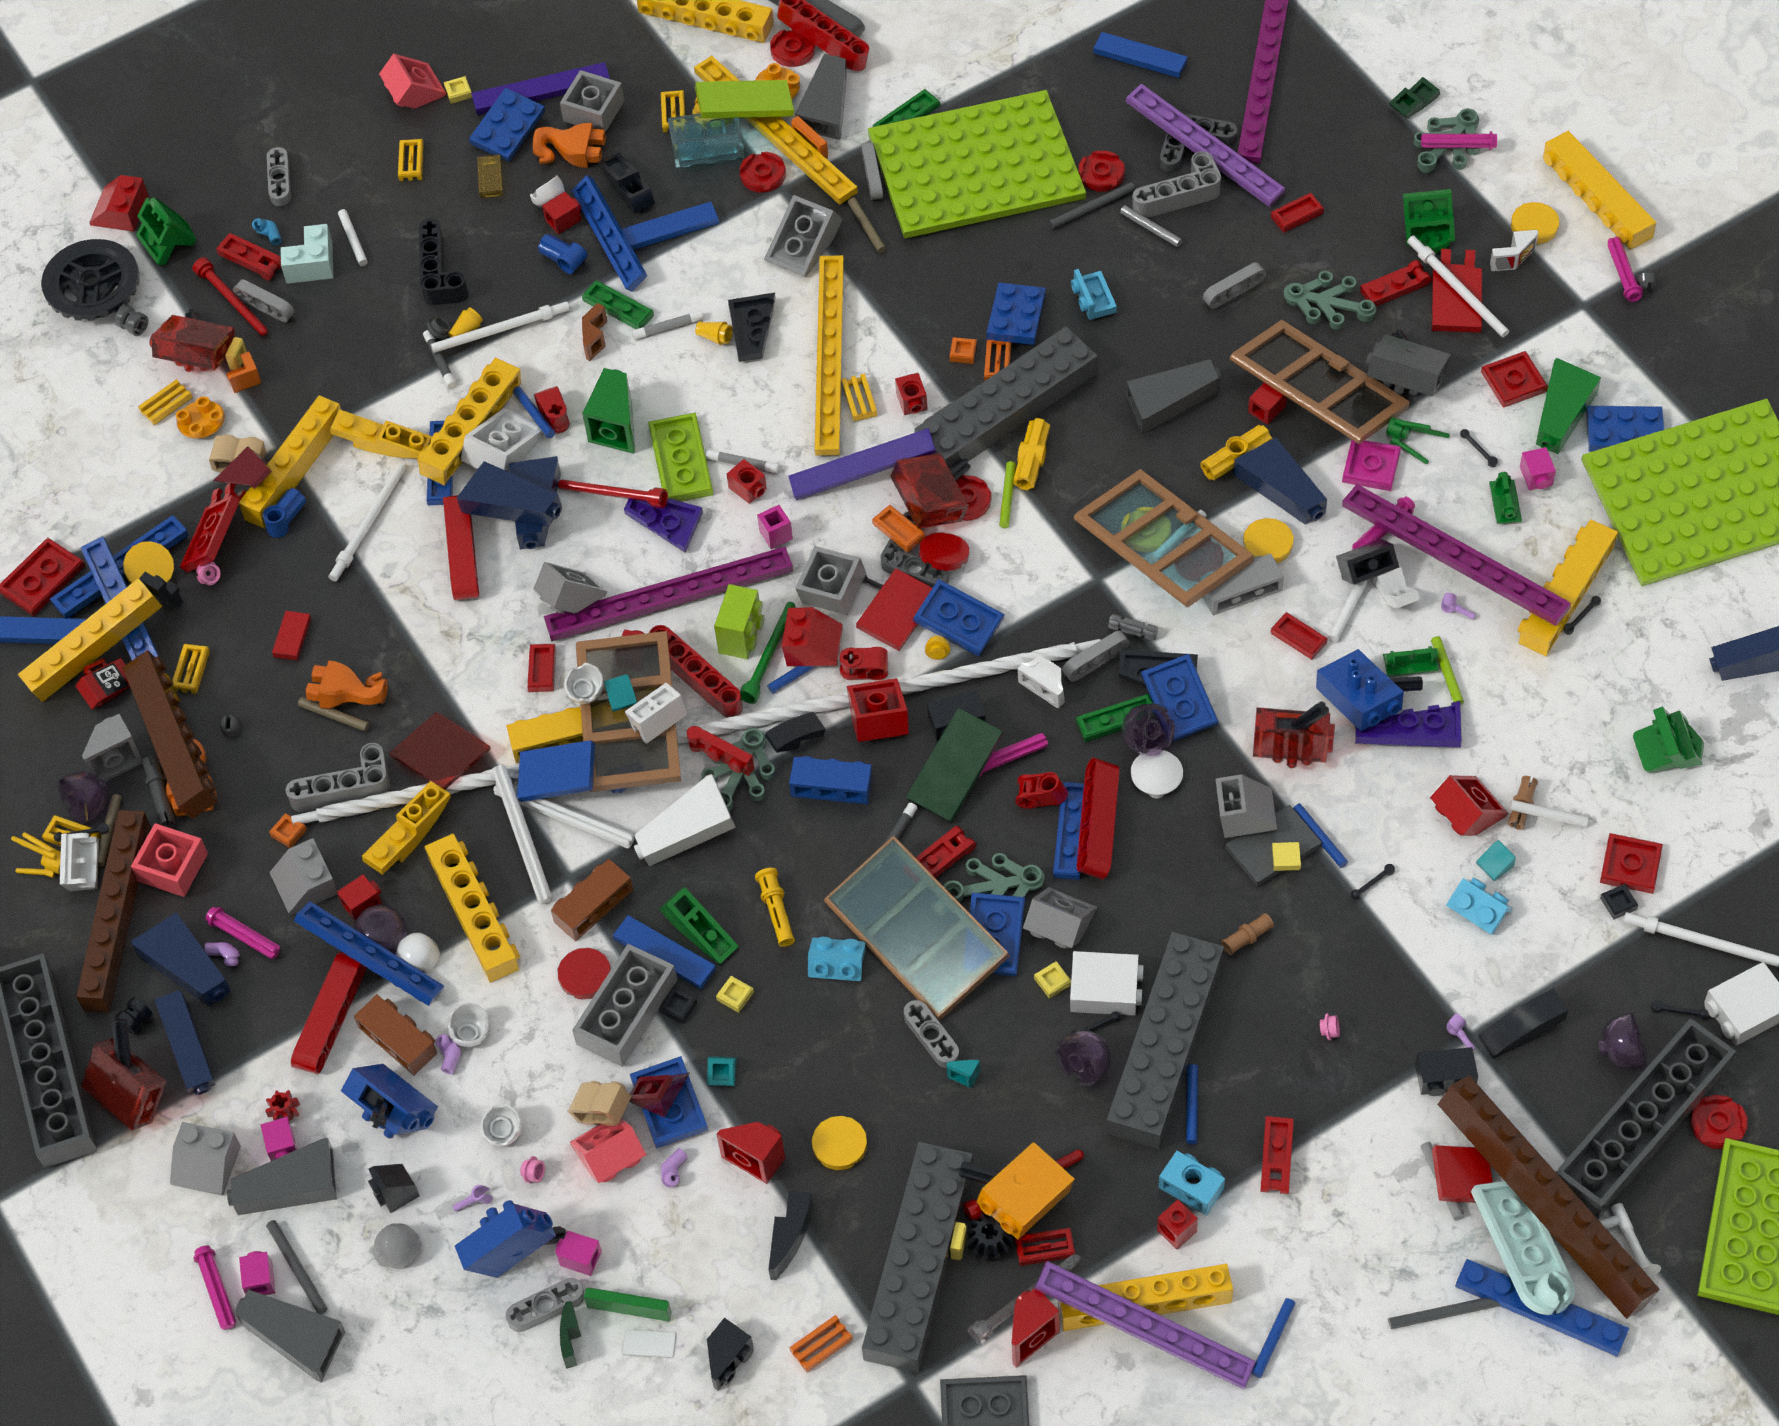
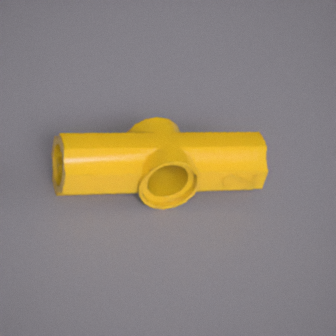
[1013,418,1050,491]
[1200,425,1272,480]

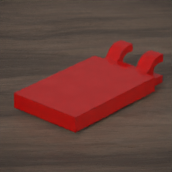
[1432,249,1482,333]
[180,483,247,573]

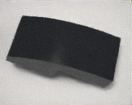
[139,571,183,605]
[765,712,826,753]

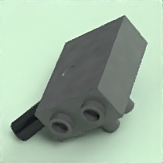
[1366,330,1451,396]

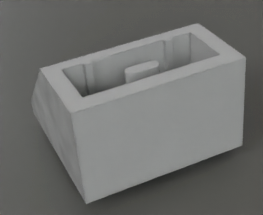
[1216,774,1277,838]

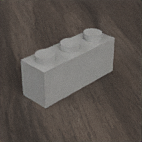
[1201,553,1284,615]

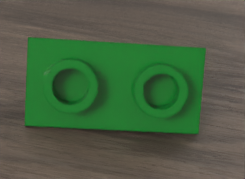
[1489,472,1522,524]
[1383,646,1439,677]

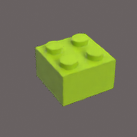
[714,584,765,659]

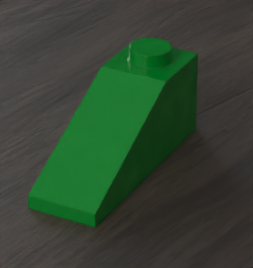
[659,887,739,964]

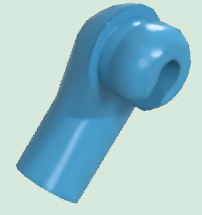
[252,218,282,246]

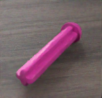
[1421,131,1497,150]
[1608,236,1643,302]
[1352,496,1415,550]
[979,733,1048,777]
[206,907,281,959]
[193,1245,236,1330]

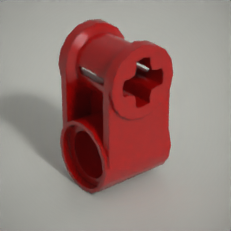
[534,386,570,433]
[839,647,888,680]
[1015,772,1068,809]

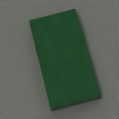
[906,708,1004,823]

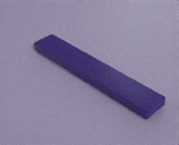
[471,62,610,115]
[788,428,937,500]

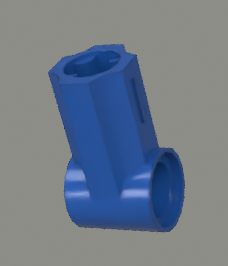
[538,234,588,274]
[263,488,306,538]

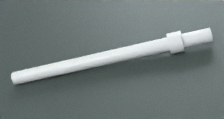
[1407,235,1509,338]
[430,301,570,353]
[328,463,406,582]
[1623,912,1779,967]

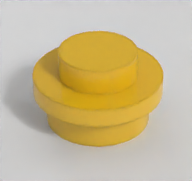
[925,636,950,660]

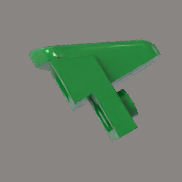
[1403,189,1455,254]
[136,197,196,265]
[1633,706,1704,773]

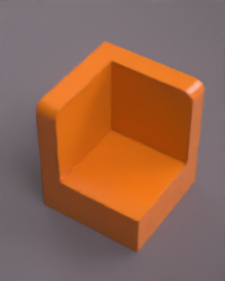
[226,351,261,393]

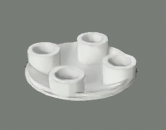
[1131,750,1183,799]

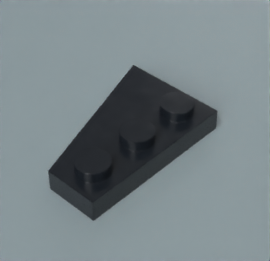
[728,292,776,362]
[1119,650,1198,688]

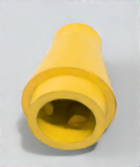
[448,307,483,337]
[695,321,733,345]

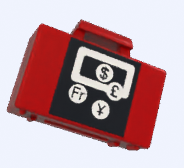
[75,658,130,710]

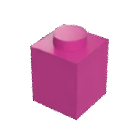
[1520,447,1556,490]
[757,505,793,549]
[260,1117,298,1161]
[555,1230,602,1276]
[239,1251,276,1295]

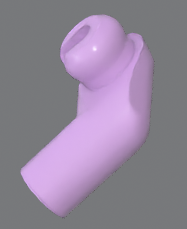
[205,942,240,966]
[436,1034,461,1074]
[660,1148,688,1187]

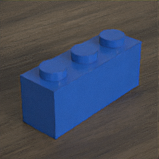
[789,756,873,805]

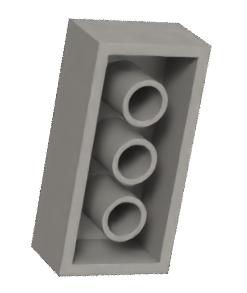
[572,944,677,1067]

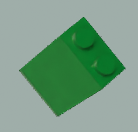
[582,368,635,454]

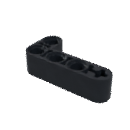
[419,218,469,305]

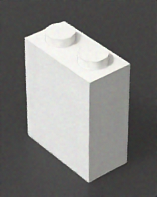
[1070,951,1143,1016]
[1704,962,1779,1046]

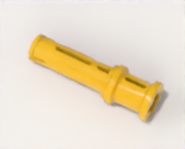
[755,868,795,947]

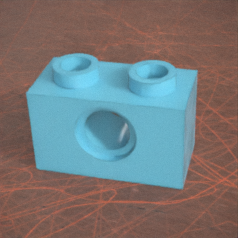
[1159,1151,1225,1216]

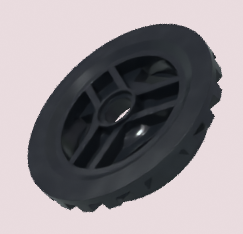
[41,239,140,321]

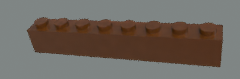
[123,650,218,819]
[76,810,151,1013]

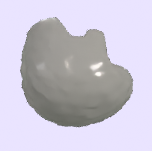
[373,1223,422,1269]

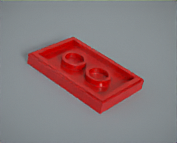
[0,537,85,616]
[856,568,932,651]

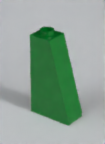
[1536,358,1601,454]

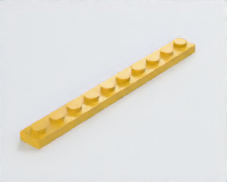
[694,55,858,205]
[815,255,844,456]

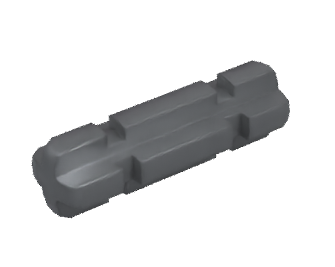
[1108,614,1158,640]

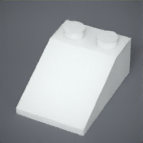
[461,408,543,472]

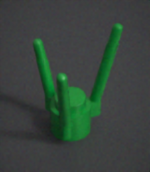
[1386,417,1450,464]

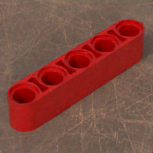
[777,0,869,71]
[443,495,479,601]
[649,625,743,718]
[1076,757,1119,880]
[291,951,366,1074]

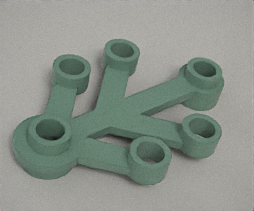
[1413,108,1480,173]
[1284,271,1376,330]
[701,728,776,812]
[943,853,1045,903]

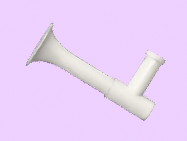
[1599,1203,1661,1278]

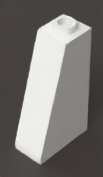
[634,774,736,867]

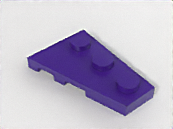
[624,498,703,553]

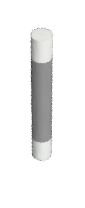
[632,310,703,340]
[706,449,779,474]

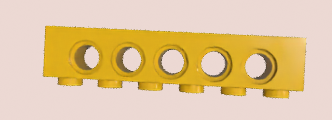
[637,0,774,43]
[417,357,521,486]
[424,833,520,983]
[1058,1263,1233,1331]

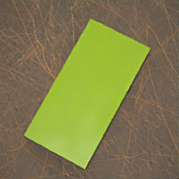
[695,80,794,119]
[648,412,714,502]

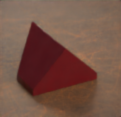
[213,446,272,489]
[629,1072,690,1118]

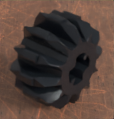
[966,1213,1014,1262]

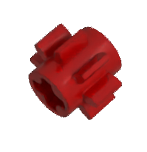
[265,1090,300,1122]

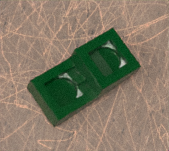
[1389,77,1440,118]
[560,1301,581,1369]

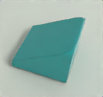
[604,674,637,712]
[1476,840,1516,881]
[707,1056,737,1086]
[946,1060,981,1088]

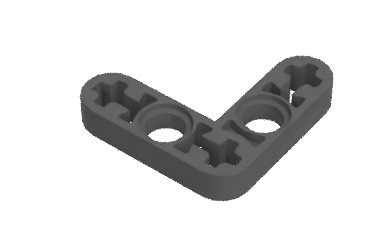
[1160,114,1237,172]
[880,510,949,588]

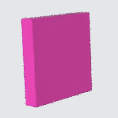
[1342,440,1401,491]

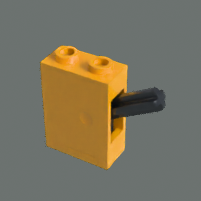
[959,1142,1075,1239]

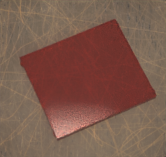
[389,712,491,790]

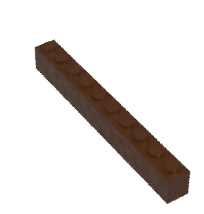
[1437,1075,1660,1319]

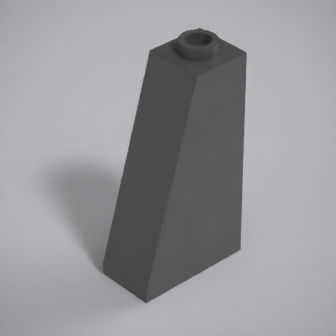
[795,54,847,140]
[1126,359,1221,434]
[227,1138,337,1215]
[236,1290,345,1382]

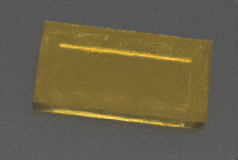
[477,154,503,198]

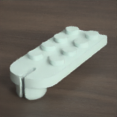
[1471,1181,1575,1315]

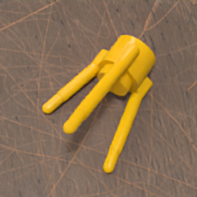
[11,832,61,878]

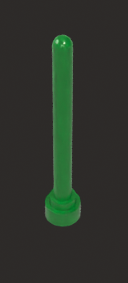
[740,602,796,704]

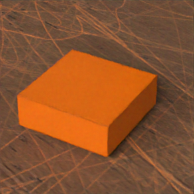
[949,337,977,364]
[269,813,307,848]

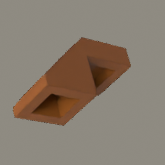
[582,303,608,361]

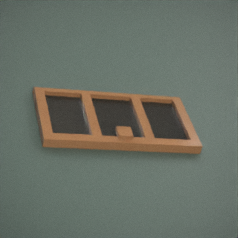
[1229,320,1410,444]
[576,631,681,792]

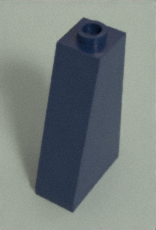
[1234,438,1327,524]
[508,456,561,550]
[457,461,562,526]
[1709,626,1779,681]
[131,912,231,1006]
[154,990,216,1095]

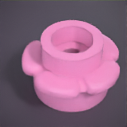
[196,562,220,586]
[1320,1013,1340,1040]
[520,1156,545,1184]

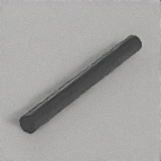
[1049,182,1135,229]
[266,1220,328,1314]
[1388,1298,1500,1329]

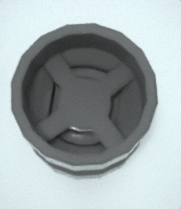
[114,305,149,336]

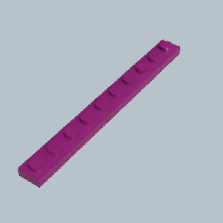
[1238,0,1289,164]
[1342,484,1571,626]
[544,546,793,642]

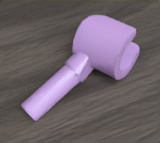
[1441,593,1475,619]
[1446,1014,1475,1050]
[453,1185,493,1211]

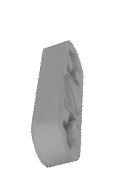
[861,142,883,200]
[267,147,291,206]
[1203,262,1266,309]
[233,279,295,322]
[1062,631,1130,682]
[904,1000,959,1068]
[506,1278,585,1332]

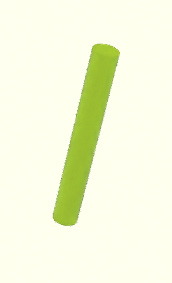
[999,461,1016,528]
[1431,636,1464,705]

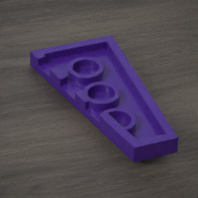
[1355,701,1462,747]

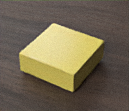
[444,76,472,104]
[225,337,247,370]
[1272,842,1301,871]
[1034,961,1071,999]
[716,976,754,1013]
[950,1222,967,1260]

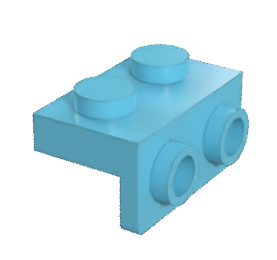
[1071,269,1117,320]
[1446,877,1513,935]
[808,937,866,981]

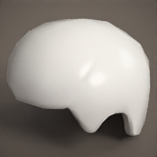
[530,175,565,208]
[564,663,604,704]
[396,933,440,972]
[448,1003,489,1047]
[480,1103,523,1147]

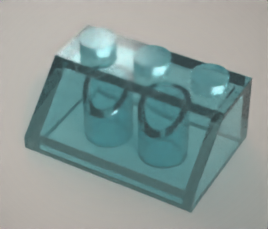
[668,113,745,168]

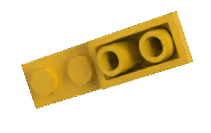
[330,409,432,459]
[362,781,451,875]

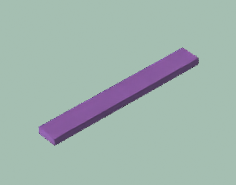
[1126,83,1286,207]
[1034,1261,1256,1389]

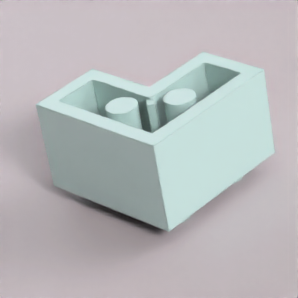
[281,224,334,284]

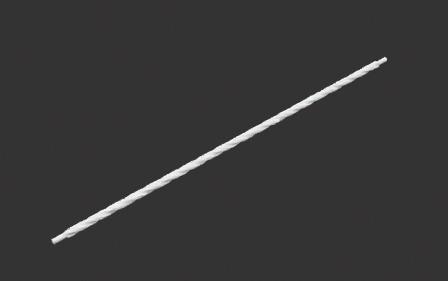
[291,639,1100,826]

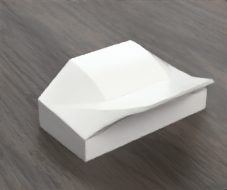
[1018,655,1065,709]

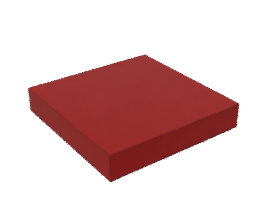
[1481,351,1548,408]
[1600,833,1663,894]
[1432,1145,1493,1203]

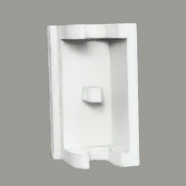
[625,683,688,743]
[60,833,99,891]

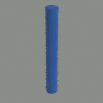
[513,386,555,438]
[767,666,816,694]
[1293,803,1348,868]
[1186,1064,1198,1145]
[1251,1298,1296,1378]

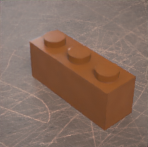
[551,859,633,942]
[354,994,437,1076]

